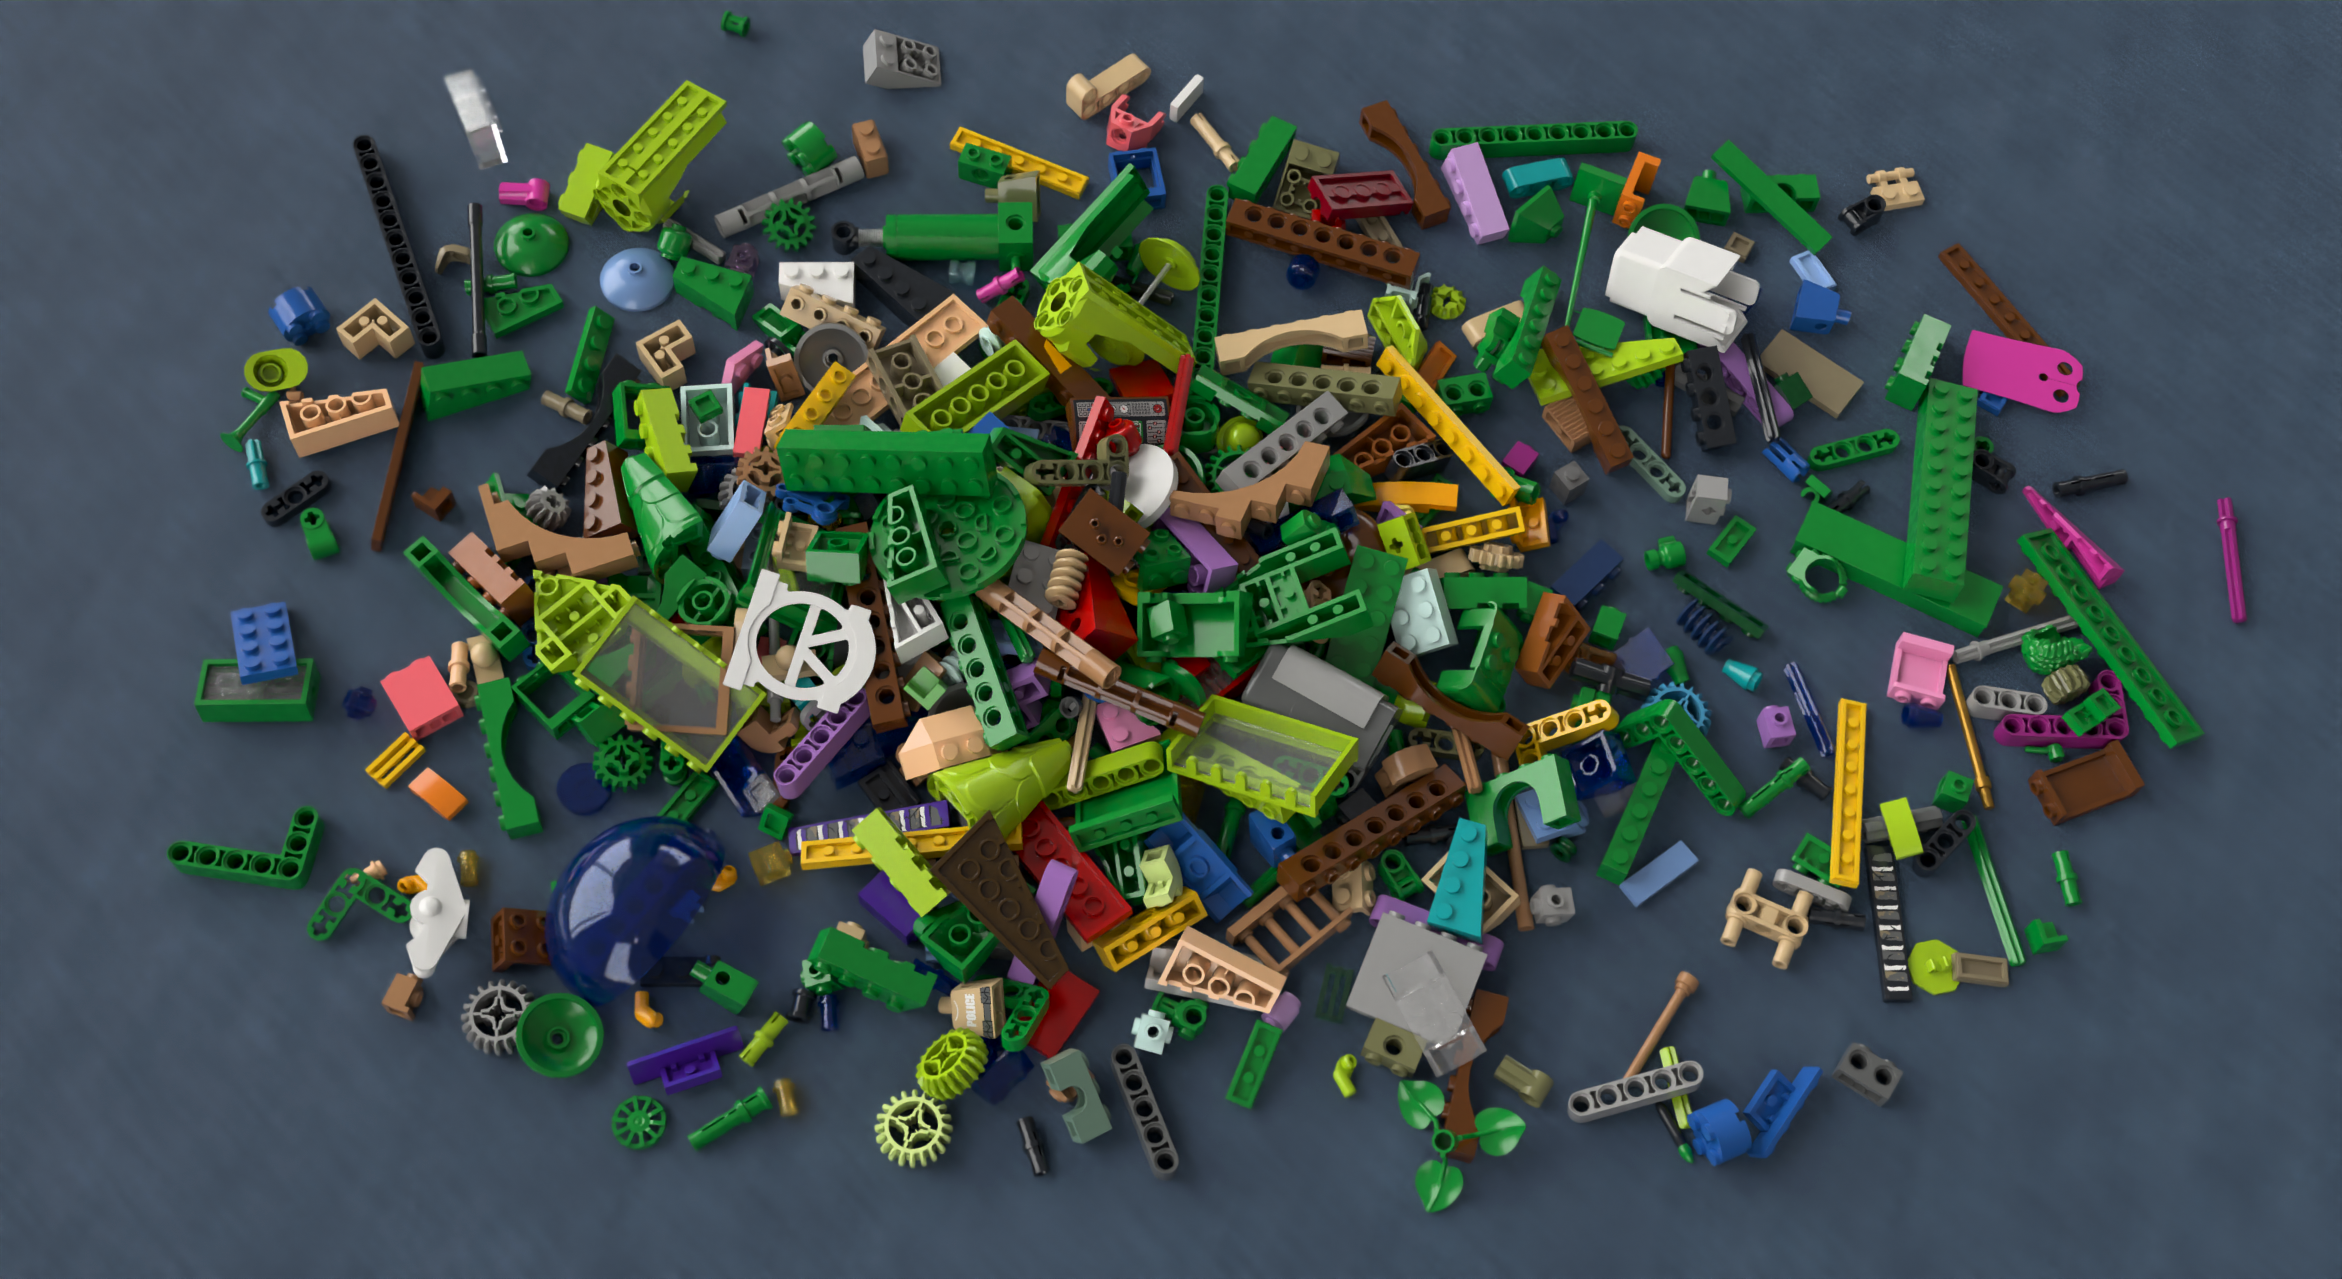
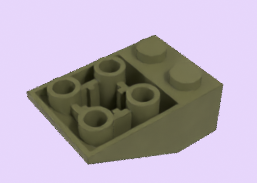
[1272,139,1340,220]

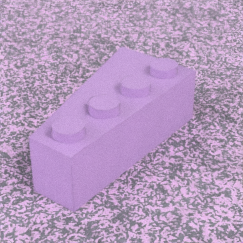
[1441,142,1509,245]

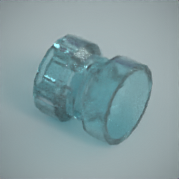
[949,259,976,286]

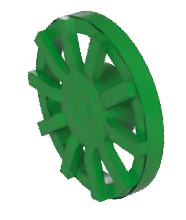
[611,1095,667,1150]

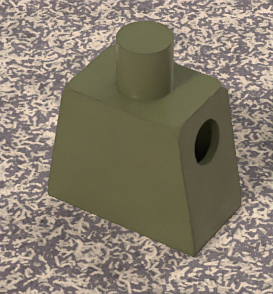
[985,170,1041,222]

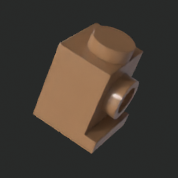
[381,973,424,1022]

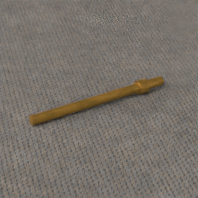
[1946,664,1995,810]

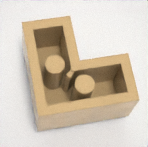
[336,298,415,360]
[636,319,696,391]

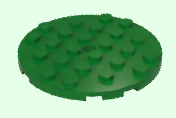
[868,472,1028,600]

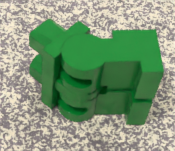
[1473,307,1521,385]

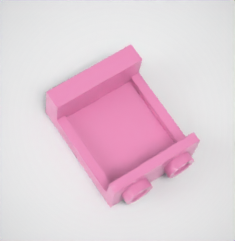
[1887,632,1954,711]

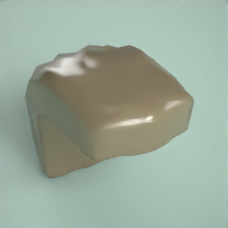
[435,244,470,275]

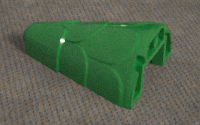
[621,452,703,585]

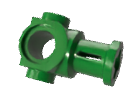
[1151,991,1209,1041]

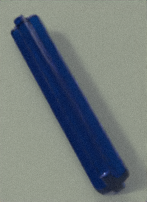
[1783,662,1836,757]

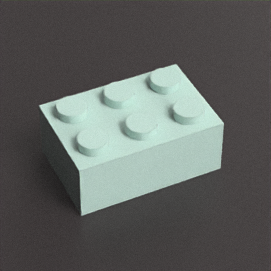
[680,383,737,467]
[1391,568,1459,657]

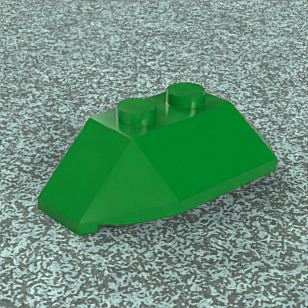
[1288,454,1376,519]

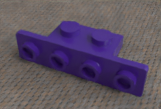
[627,1026,744,1096]

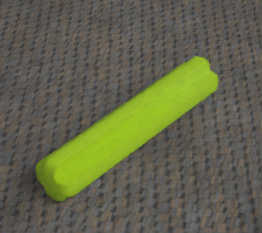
[1660,1046,1692,1129]

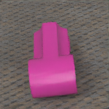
[499,178,550,211]

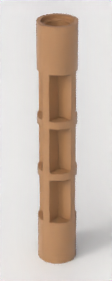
[975,579,1121,689]

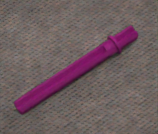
[2216,497,2247,623]

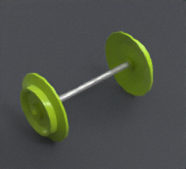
[1088,238,1201,366]

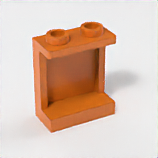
[1612,152,1662,229]

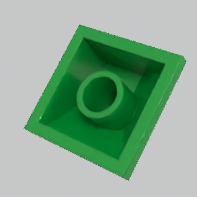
[1507,185,1565,244]

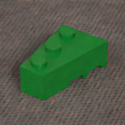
[672,256,754,331]
[990,427,1079,496]
[1439,572,1527,610]
[1094,832,1149,906]

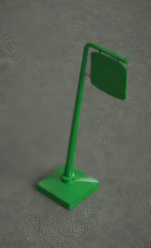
[1565,162,1627,358]

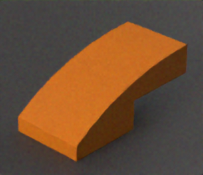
[408,767,469,821]

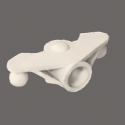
[406,848,470,979]

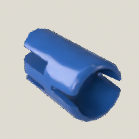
[1762,437,1810,483]

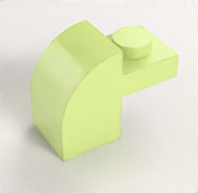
[1139,844,1183,908]

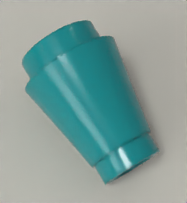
[1722,659,1763,692]

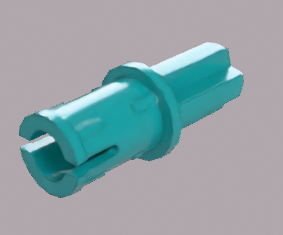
[245,439,270,490]

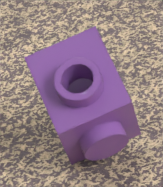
[1756,705,1796,749]

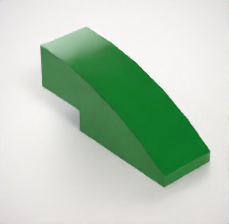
[752,303,806,357]

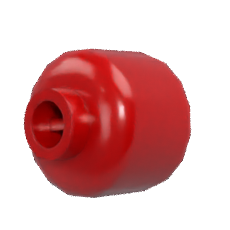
[1105,418,1142,457]

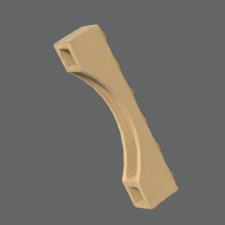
[1214,309,1368,375]

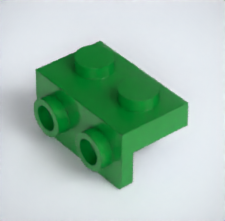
[1790,832,1841,889]

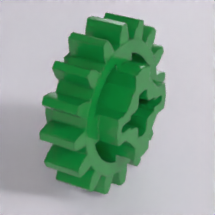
[762,198,816,252]
[593,734,653,793]

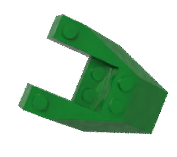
[1214,527,1374,647]

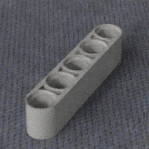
[1567,1061,1704,1123]

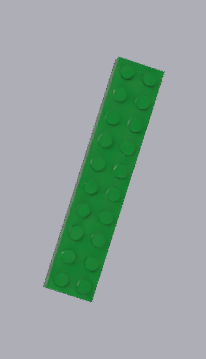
[1903,378,1978,603]

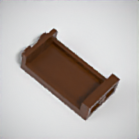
[2028,740,2145,826]

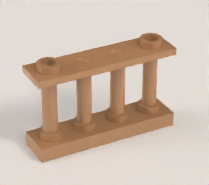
[1225,886,1353,977]

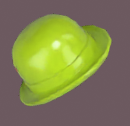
[1216,416,1263,453]

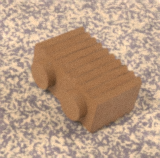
[852,119,889,179]
[1542,396,1592,453]

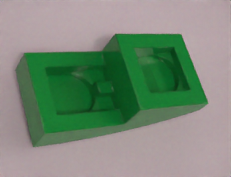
[2061,688,2121,737]

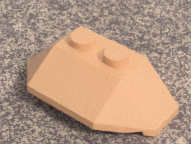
[898,705,1008,780]

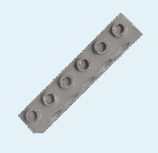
[1215,391,1348,492]

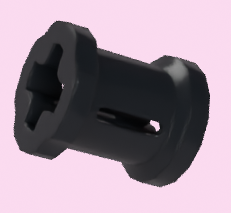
[786,989,817,1024]

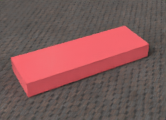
[733,387,771,458]

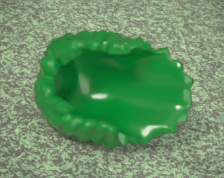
[2021,624,2093,676]

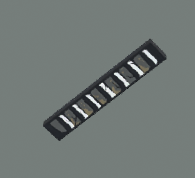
[1864,845,1913,1003]

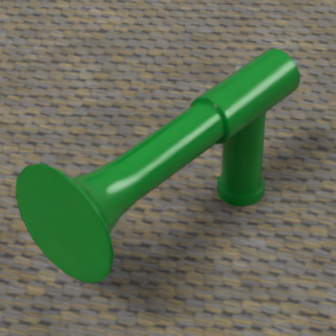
[220,387,280,452]

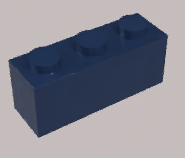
[1550,539,1624,613]

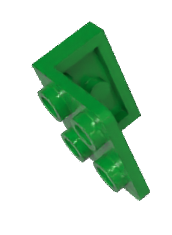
[1133,529,1192,592]

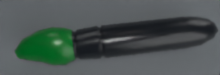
[1655,1101,1694,1163]

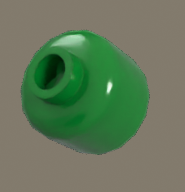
[657,223,692,261]

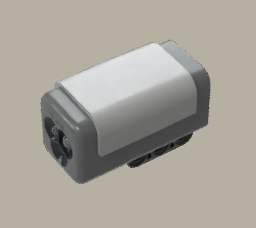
[1241,644,1403,793]

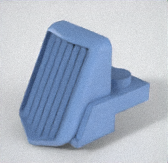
[1515,789,1589,844]

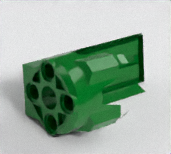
[1030,163,1154,294]

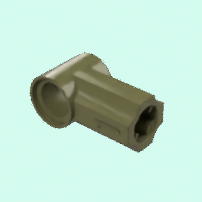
[1493,1055,1554,1108]

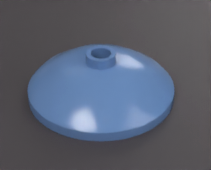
[600,248,674,312]

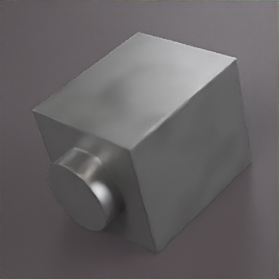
[1549,460,1590,505]

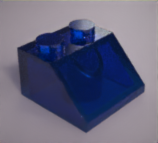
[1560,729,1637,801]
[970,1034,1035,1106]

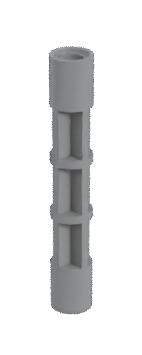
[714,156,864,239]

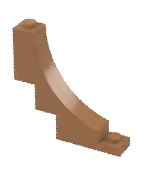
[478,483,641,581]

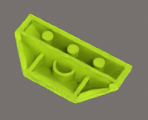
[1367,295,1428,371]

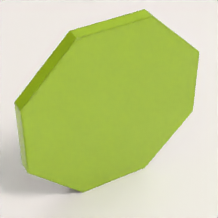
[1908,939,1959,995]

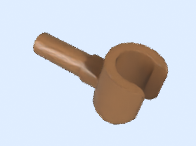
[286,386,304,404]

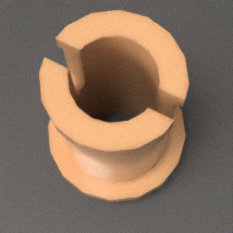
[349,860,388,886]

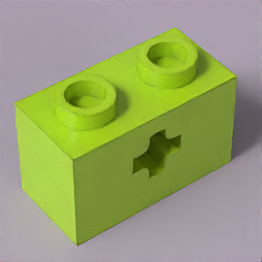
[1377,511,1432,570]

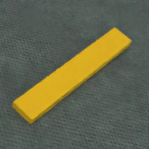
[950,126,1089,200]

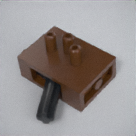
[1058,471,1151,577]

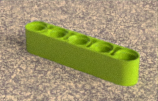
[1042,741,1164,810]

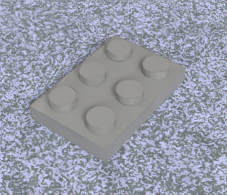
[1008,540,1059,619]

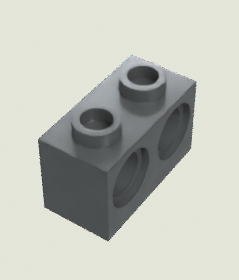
[1831,1042,1904,1107]

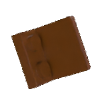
[491,907,559,973]

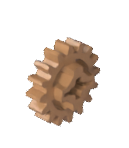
[735,446,785,502]

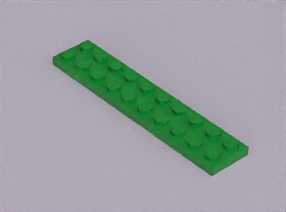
[2016,528,2205,749]

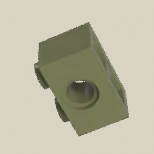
[1360,1017,1428,1078]

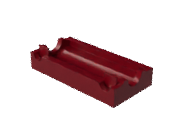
[1307,170,1414,221]

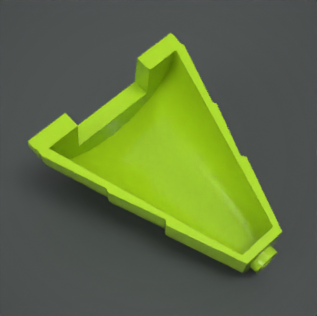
[927,738,1073,838]

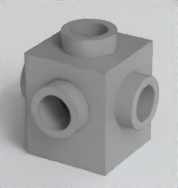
[1530,885,1575,926]

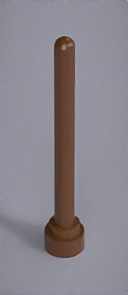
[1661,346,1681,459]

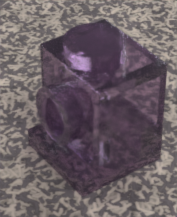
[724,243,760,280]

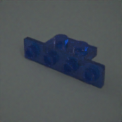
[690,734,766,818]

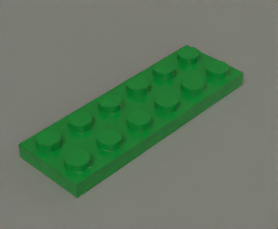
[1325,545,1408,687]

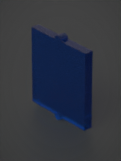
[1614,627,1675,681]

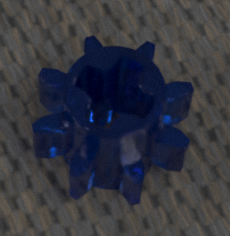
[342,686,377,721]

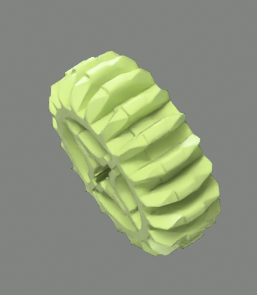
[875,1089,953,1168]

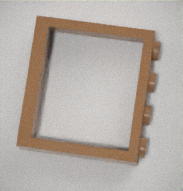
[625,623,735,737]

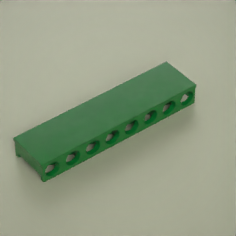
[1790,501,2004,637]

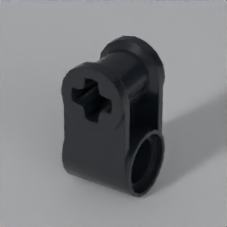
[1838,194,1886,236]
[1972,449,2017,494]

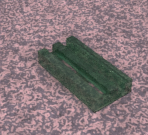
[1314,963,1354,1024]

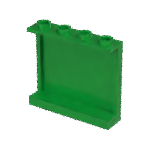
[1069,739,1183,853]

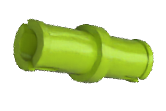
[739,1011,789,1067]

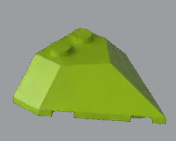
[533,570,631,673]

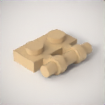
[1866,167,1925,211]

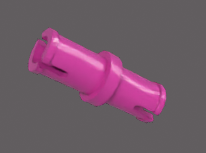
[976,267,1025,304]

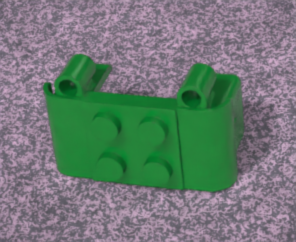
[1436,601,1524,713]

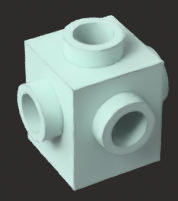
[1131,1009,1174,1055]

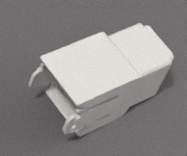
[1605,226,1760,353]

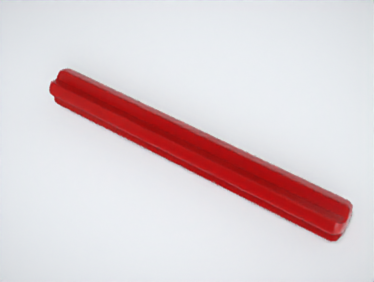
[1163,353,1194,457]

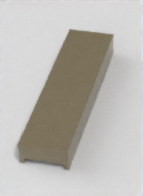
[866,334,943,427]

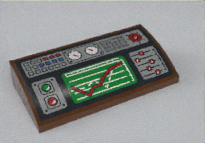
[1065,396,1170,452]

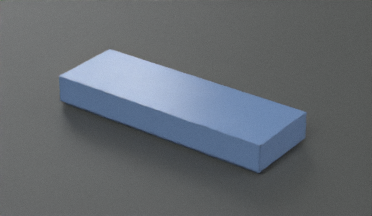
[1619,840,1699,908]

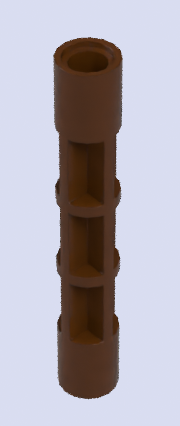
[1033,648,1206,739]

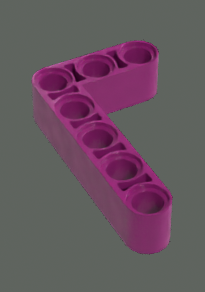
[1993,670,2129,749]

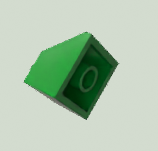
[805,530,869,586]

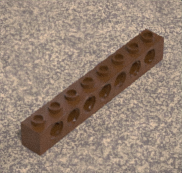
[1226,198,1420,290]
[835,521,911,734]
[1276,764,1466,902]

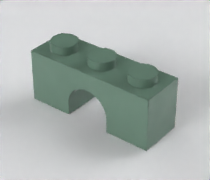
[1040,1048,1112,1144]

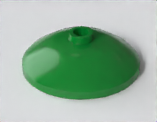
[1627,204,1700,241]
[494,213,569,277]
[516,993,604,1079]

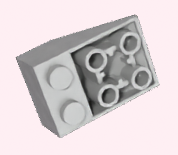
[863,29,941,89]

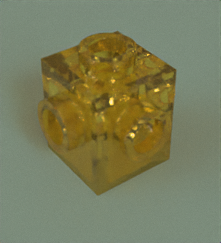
[2004,568,2049,614]

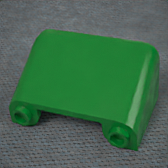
[1137,591,1253,663]

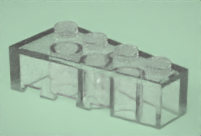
[444,69,508,170]

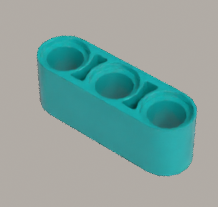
[1502,158,1574,199]

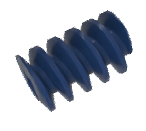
[1676,599,1734,656]

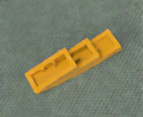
[1352,481,1458,513]

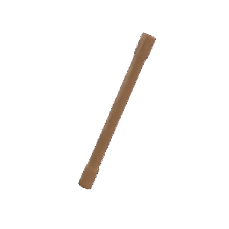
[1491,753,1535,931]

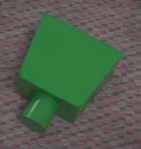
[1683,170,1731,227]
[689,960,759,1015]

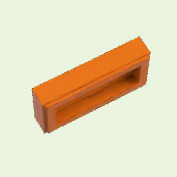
[1416,340,1457,391]

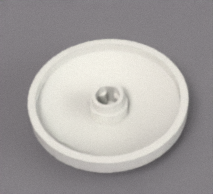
[1090,444,1178,528]

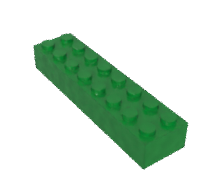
[776,429,998,496]

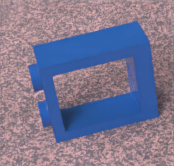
[1108,147,1166,210]

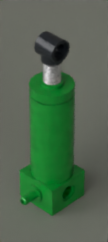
[831,202,1033,272]

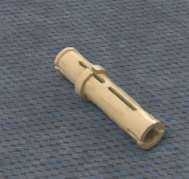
[1190,113,1240,172]

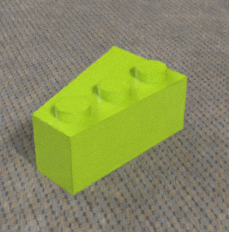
[558,143,615,226]

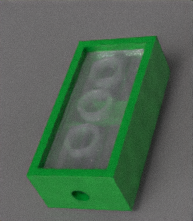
[194,658,321,722]

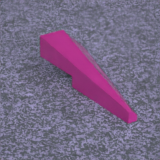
[2022,486,2125,589]

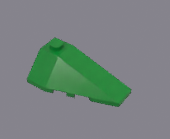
[920,882,1036,984]

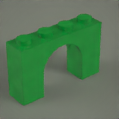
[1465,754,1581,856]

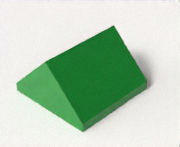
[1270,344,1324,368]

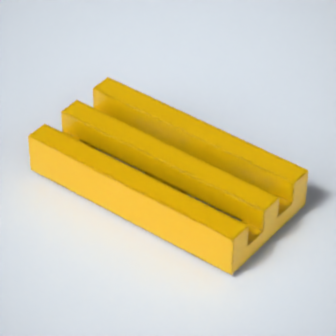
[365,732,426,789]

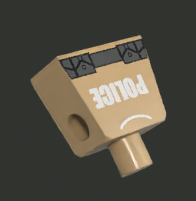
[938,978,1006,1038]

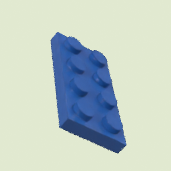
[230,602,298,685]

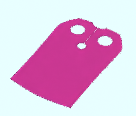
[1963,330,2083,413]

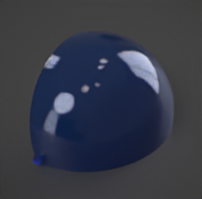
[545,816,726,1007]

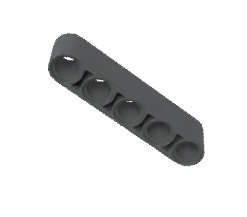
[1110,1044,1179,1181]

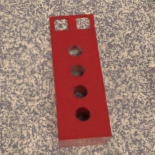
[1055,542,1138,662]

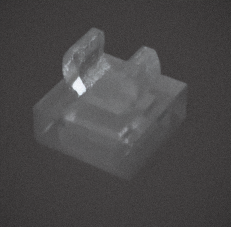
[743,774,781,813]

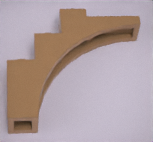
[1169,441,1330,540]

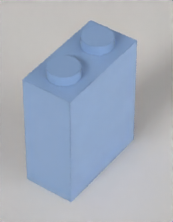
[707,480,767,563]

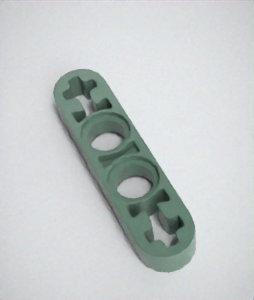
[1619,425,1686,503]

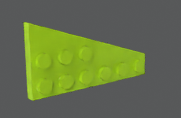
[1528,338,1684,406]

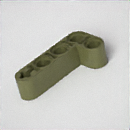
[1023,434,1129,487]

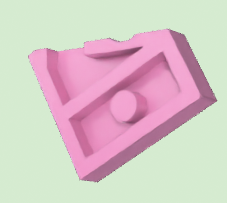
[721,340,764,394]
[1096,702,1161,753]

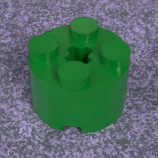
[781,121,838,176]
[1179,395,1220,454]

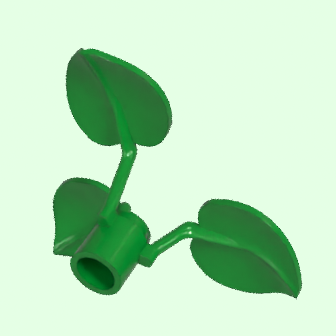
[1398,1080,1526,1213]

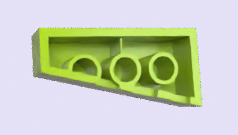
[634,388,698,492]
[852,807,951,917]

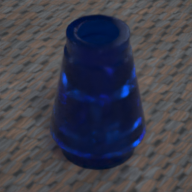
[1901,702,1943,728]

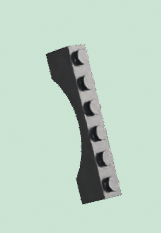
[526,353,642,490]

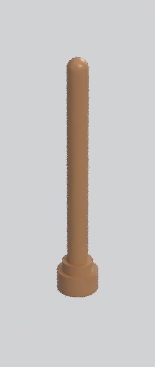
[1623,971,1700,1079]

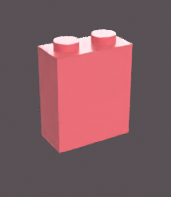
[380,656,464,741]

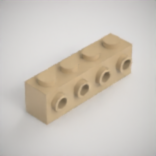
[780,283,887,350]

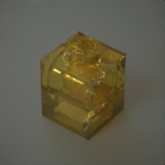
[748,841,793,887]

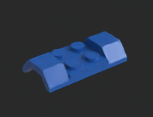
[1144,812,1254,923]

